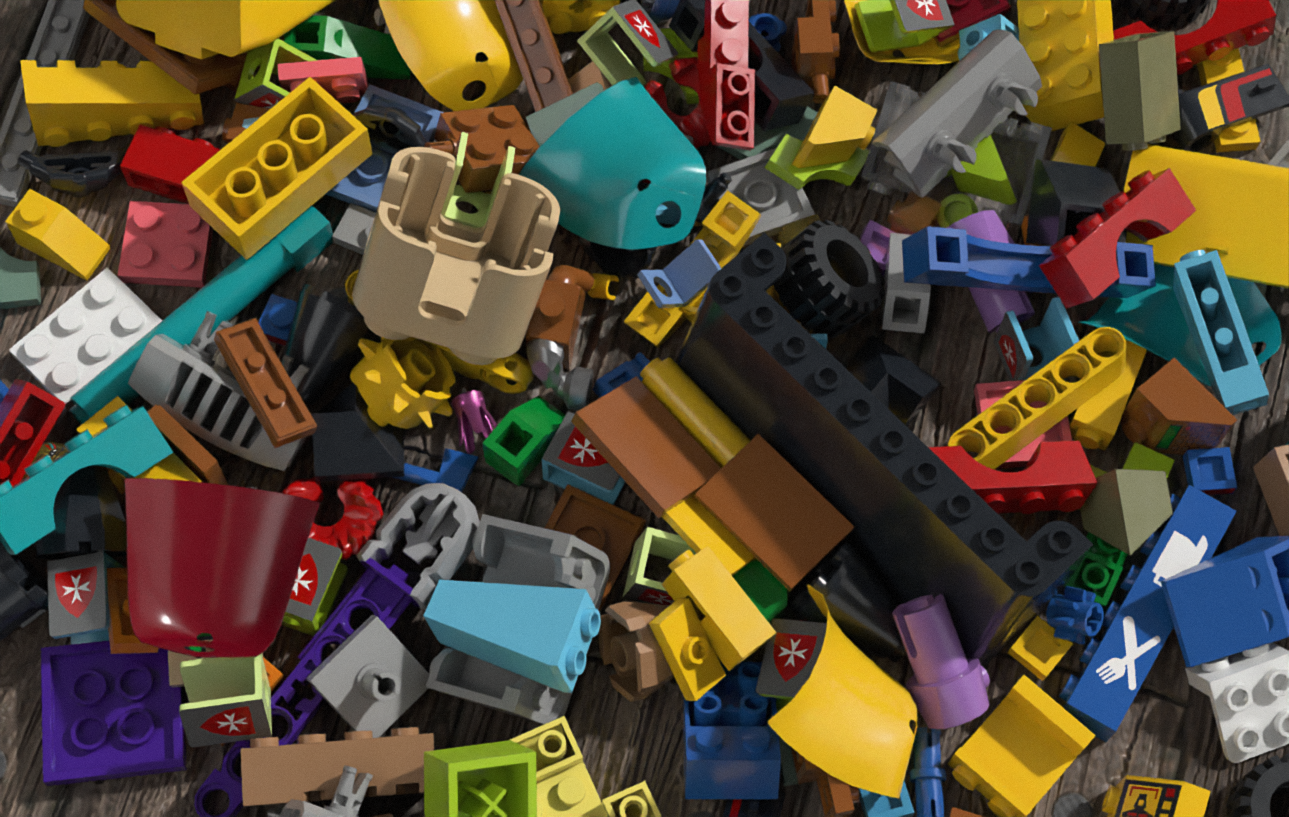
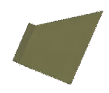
[1081,469,1173,556]

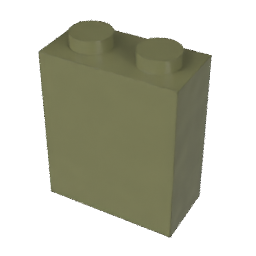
[1099,31,1181,151]

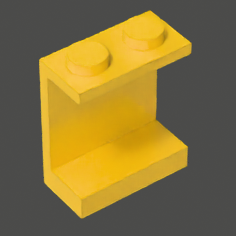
[948,675,1096,817]

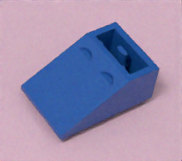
[1161,536,1289,667]
[683,662,781,799]

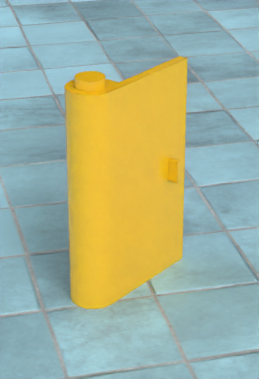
[1124,144,1289,289]
[640,357,756,575]

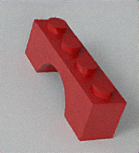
[1113,0,1276,75]
[1039,168,1196,309]
[928,440,1098,514]

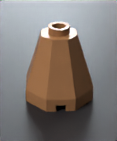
[599,601,674,702]

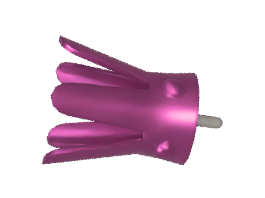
[451,388,497,454]

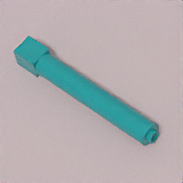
[69,206,333,425]

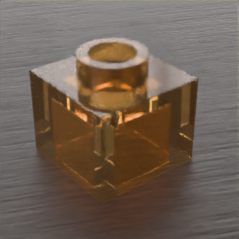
[886,190,942,235]

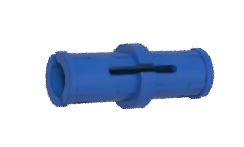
[910,727,947,817]

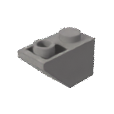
[880,233,931,333]

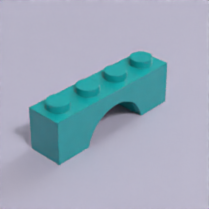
[0,405,173,555]

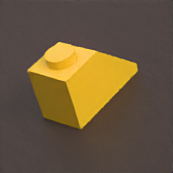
[792,86,877,168]
[5,189,111,281]

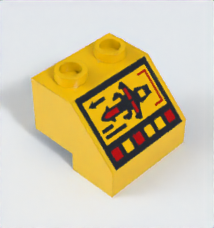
[1102,775,1211,817]

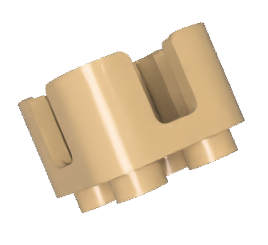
[352,147,560,365]

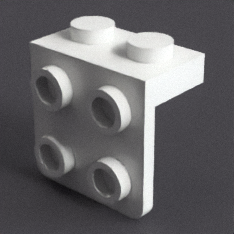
[1185,642,1289,763]

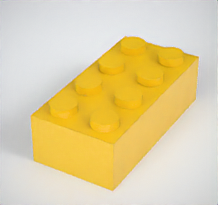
[1017,0,1114,134]
[181,77,372,260]

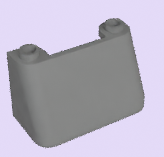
[426,514,610,725]

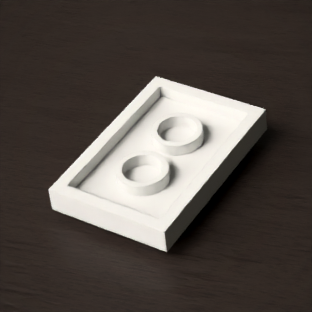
[9,268,163,412]

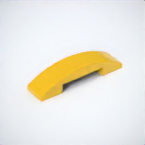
[624,190,761,348]

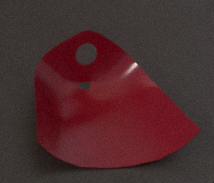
[124,478,320,657]

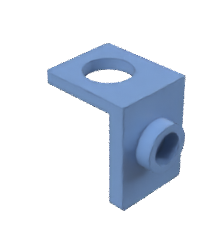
[637,239,722,308]

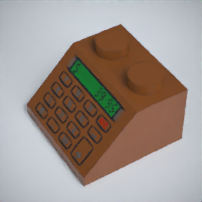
[1119,358,1237,455]

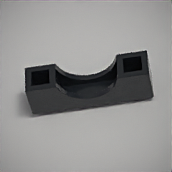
[669,0,815,131]

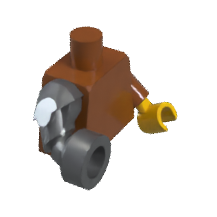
[526,265,619,411]

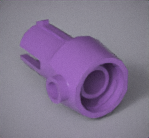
[947,210,1035,334]
[892,594,990,729]

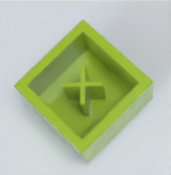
[424,740,537,817]

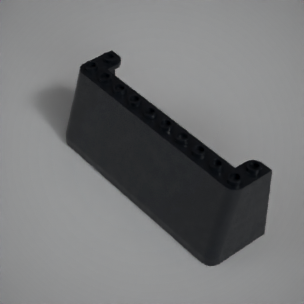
[675,232,1093,667]

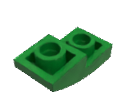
[1064,532,1128,608]

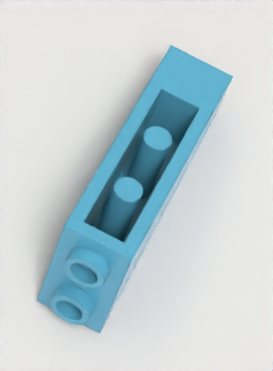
[1173,250,1269,415]
[423,580,601,693]

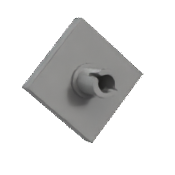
[306,615,429,738]

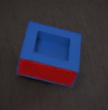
[258,294,297,346]
[1183,447,1237,495]

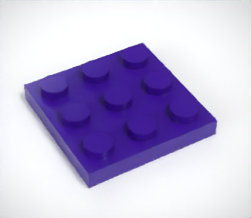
[41,640,187,786]

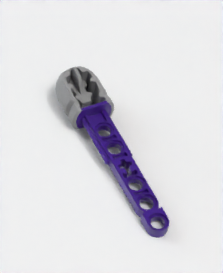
[194,483,480,817]

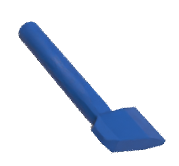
[392,448,478,492]

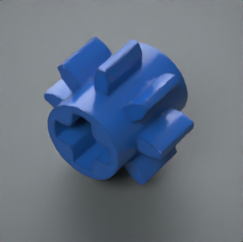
[1046,586,1104,645]

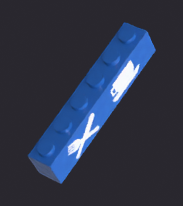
[1058,485,1237,742]

